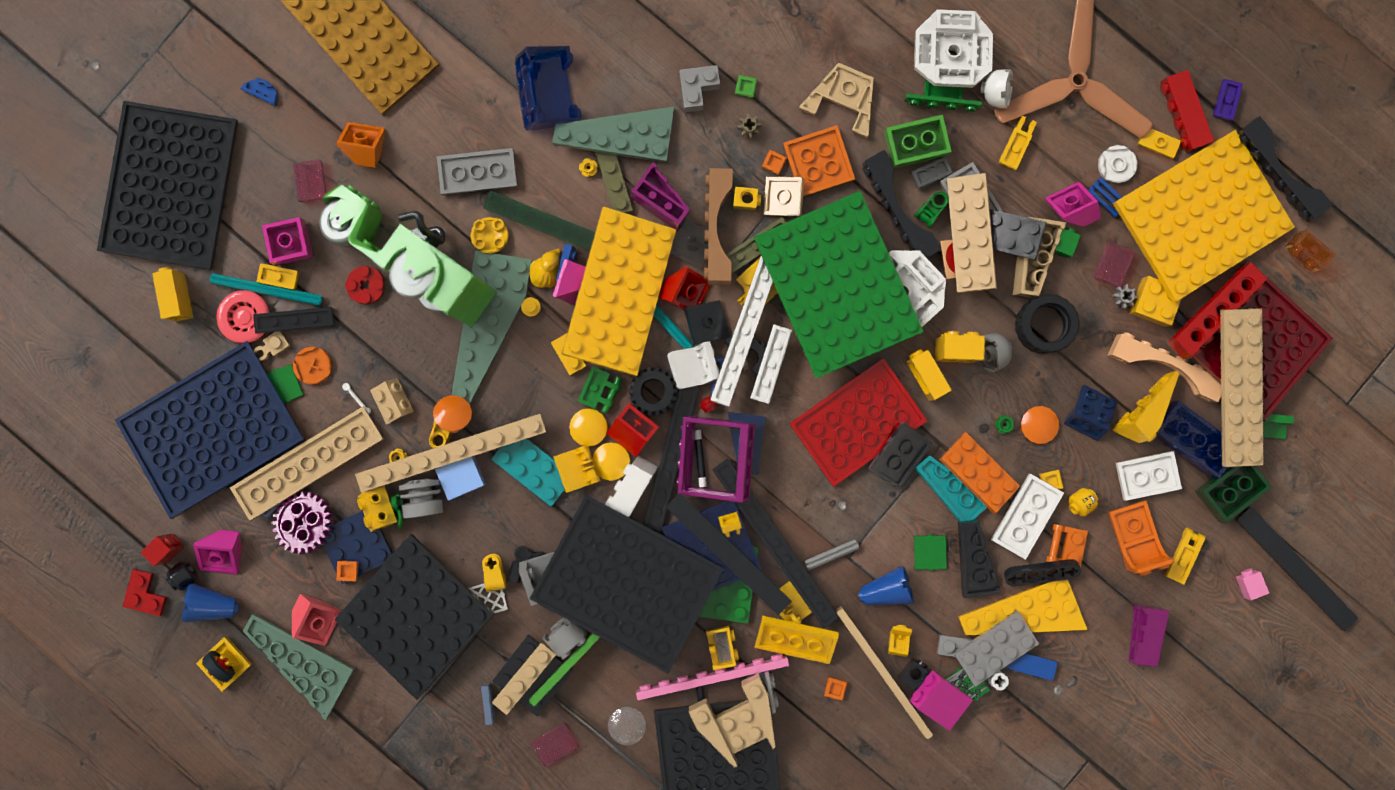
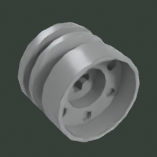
[399,479,444,518]

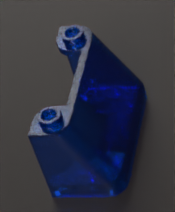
[515,46,582,130]

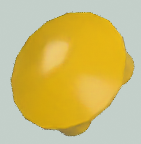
[470,217,509,254]
[569,408,607,447]
[592,442,630,481]

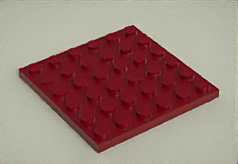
[1191,260,1333,421]

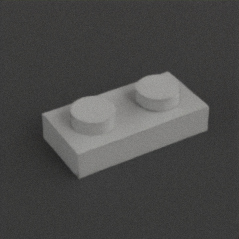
[937,634,973,657]

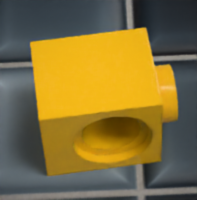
[733,187,761,211]

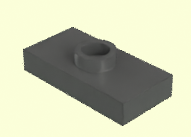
[910,156,953,190]

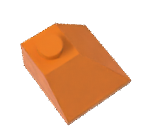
[336,122,385,168]

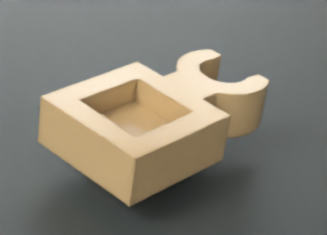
[254,331,291,361]

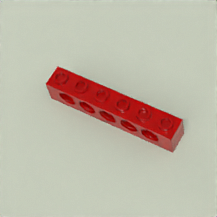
[1167,262,1267,359]

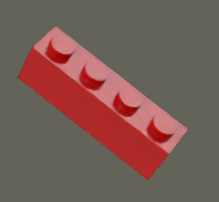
[1160,70,1214,153]

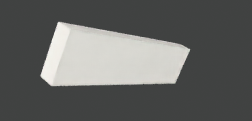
[751,325,792,404]

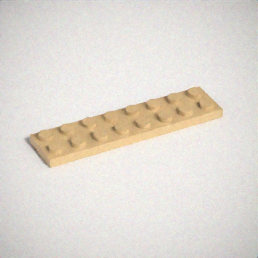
[1220,309,1263,467]
[230,406,384,521]

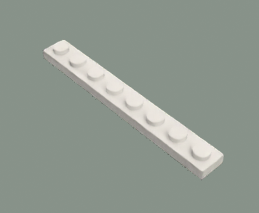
[710,256,773,407]

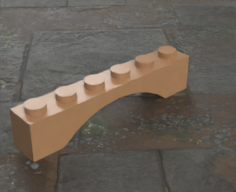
[704,168,733,285]

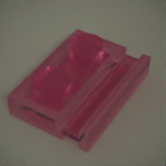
[293,160,327,202]
[1093,241,1135,287]
[531,722,579,767]

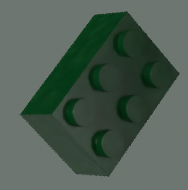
[1195,466,1272,523]

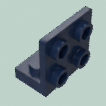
[1064,385,1117,441]

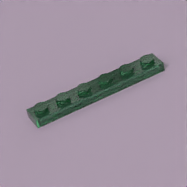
[483,191,595,251]

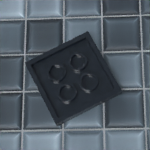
[492,635,573,717]

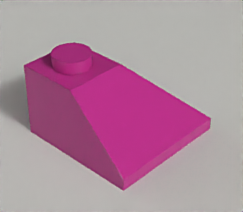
[1045,182,1101,227]
[552,259,586,305]
[193,530,242,574]

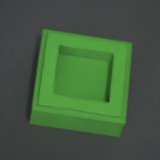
[735,75,757,99]

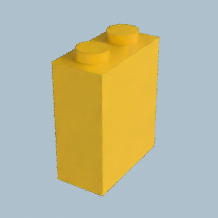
[152,267,194,322]

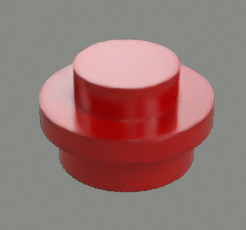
[699,396,718,413]

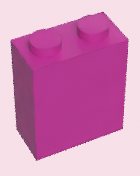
[910,670,973,731]

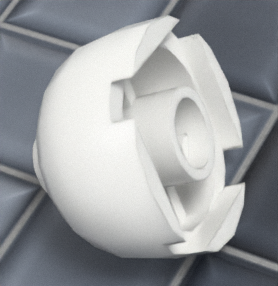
[981,69,1013,109]

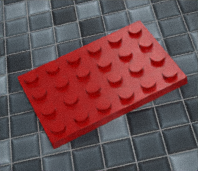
[789,358,927,487]

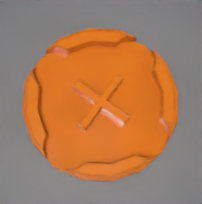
[293,347,332,385]

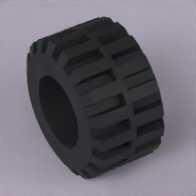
[629,367,678,416]

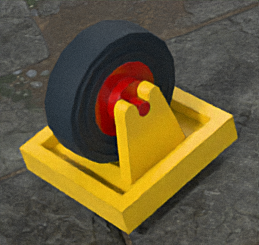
[196,636,252,692]

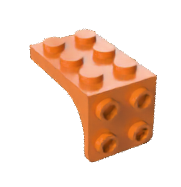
[1108,500,1175,576]

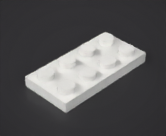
[991,473,1064,560]

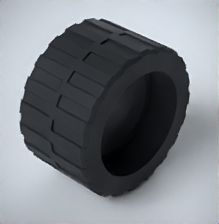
[1015,294,1080,354]

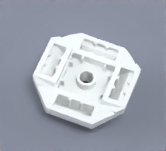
[914,9,993,88]
[889,250,946,327]

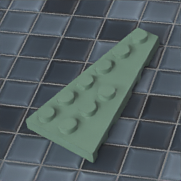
[552,106,674,163]
[243,613,355,721]

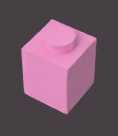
[1236,569,1269,600]

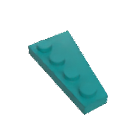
[915,455,987,522]

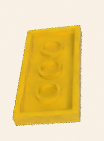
[754,616,839,664]

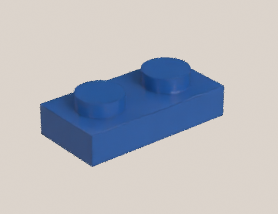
[556,244,577,281]

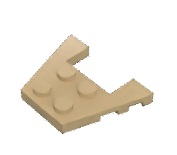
[799,63,874,138]

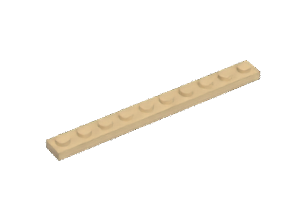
[355,414,547,493]

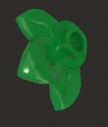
[391,494,405,530]

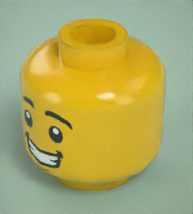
[1069,488,1098,517]

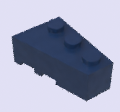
[727,412,766,474]

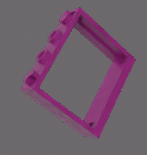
[677,416,755,503]

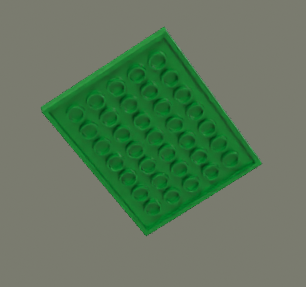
[754,191,924,379]

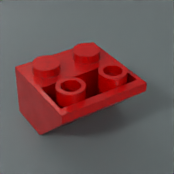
[606,403,660,457]

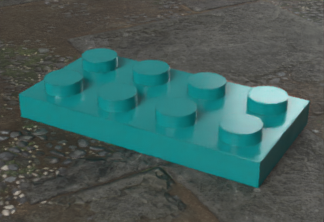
[491,438,565,507]

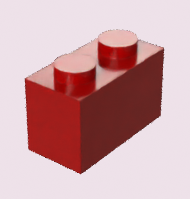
[140,534,184,567]

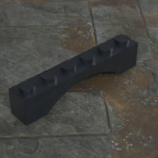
[1237,116,1333,222]
[862,150,942,258]

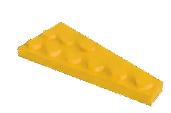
[958,580,1087,635]

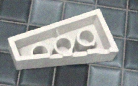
[605,456,658,517]

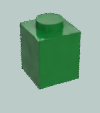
[1054,227,1081,259]

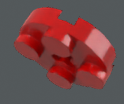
[345,265,385,304]

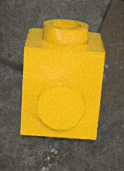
[888,625,912,657]

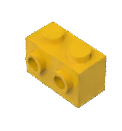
[357,486,397,532]

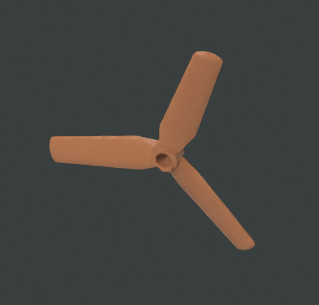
[994,0,1153,138]

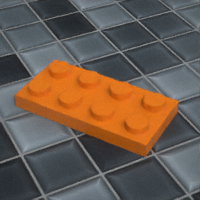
[939,432,1020,514]

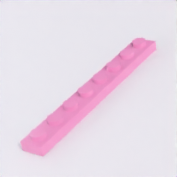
[636,654,789,700]

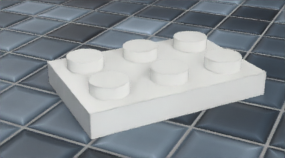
[1115,451,1182,501]

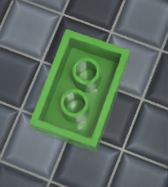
[884,115,952,169]

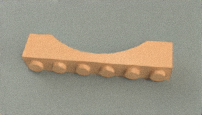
[1107,332,1221,403]

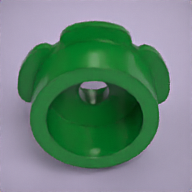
[995,415,1014,434]

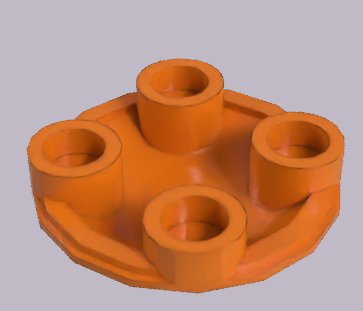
[433,395,472,433]
[1020,406,1059,444]

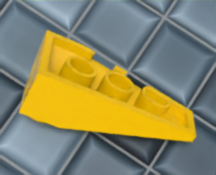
[1112,371,1179,443]

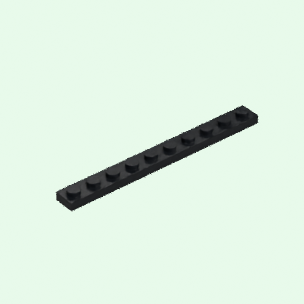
[712,459,839,628]

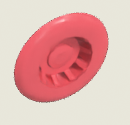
[217,290,270,344]

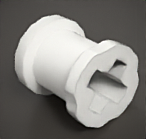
[988,671,1009,690]

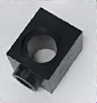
[898,658,930,691]

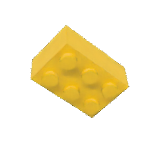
[935,331,985,363]

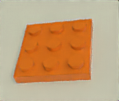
[783,125,855,197]

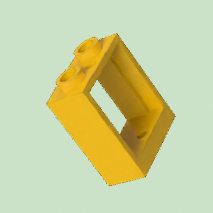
[906,349,951,401]

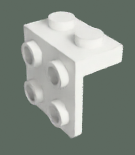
[667,341,719,389]

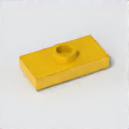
[1137,129,1181,159]

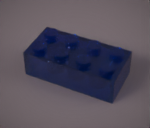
[1156,401,1227,479]

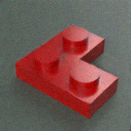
[122,569,167,616]

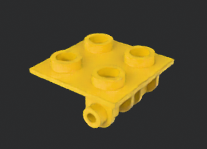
[553,445,600,493]
[779,581,812,624]

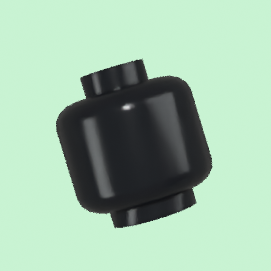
[165,562,196,591]

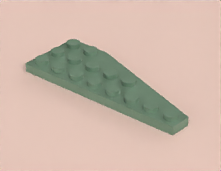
[452,250,532,404]

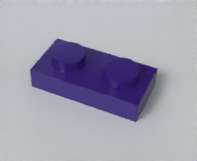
[1212,79,1243,122]

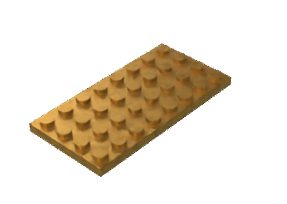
[281,0,439,115]

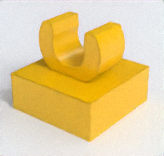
[718,512,742,537]

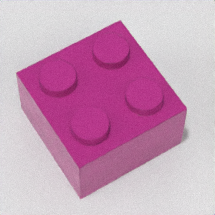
[262,217,314,266]

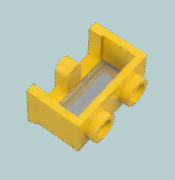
[706,625,739,670]

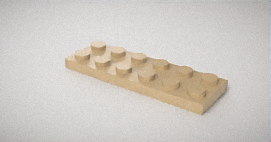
[947,173,997,293]

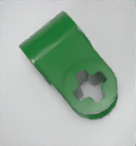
[914,191,949,228]

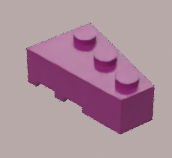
[630,162,690,231]
[1128,604,1169,667]

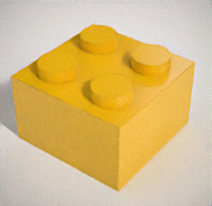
[1129,276,1182,327]

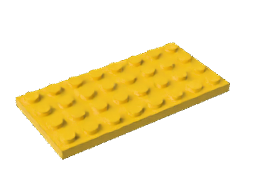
[561,206,676,376]

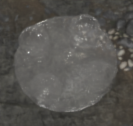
[608,706,646,745]

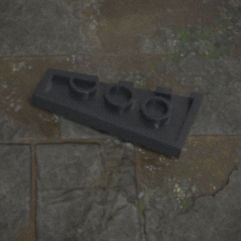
[958,520,1002,598]

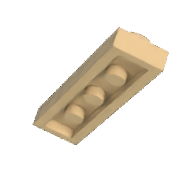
[492,642,556,715]

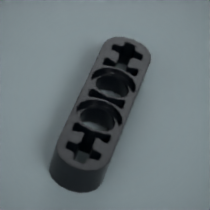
[1004,559,1081,586]

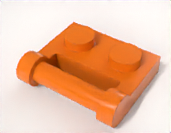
[1046,524,1088,568]

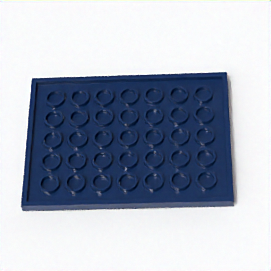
[115,341,305,519]

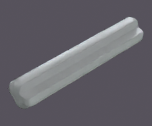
[805,540,859,570]

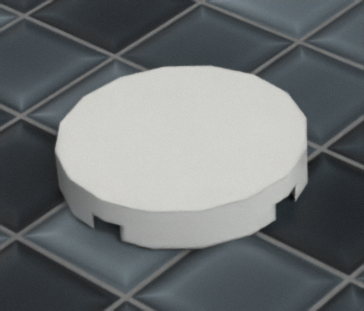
[1098,145,1138,184]

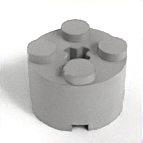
[542,618,587,659]

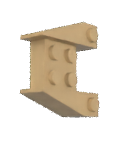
[689,673,775,767]

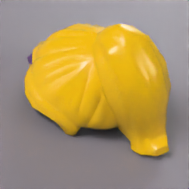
[529,249,561,289]

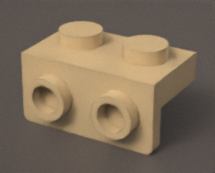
[370,378,413,425]

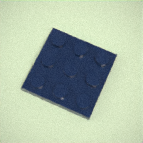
[323,510,393,584]

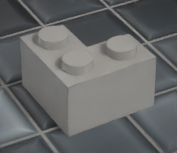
[679,65,720,113]

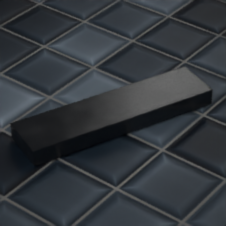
[253,307,334,334]

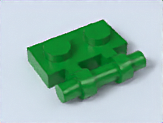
[578,366,623,414]

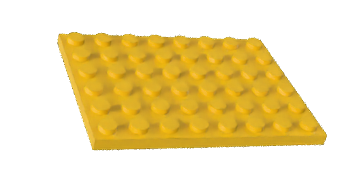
[1113,130,1295,303]

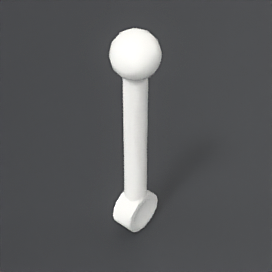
[342,383,371,414]

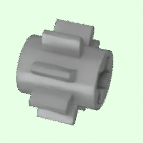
[1112,284,1138,309]

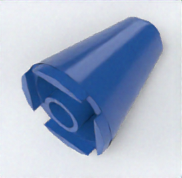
[858,566,914,605]
[182,584,239,622]

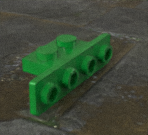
[904,80,983,112]

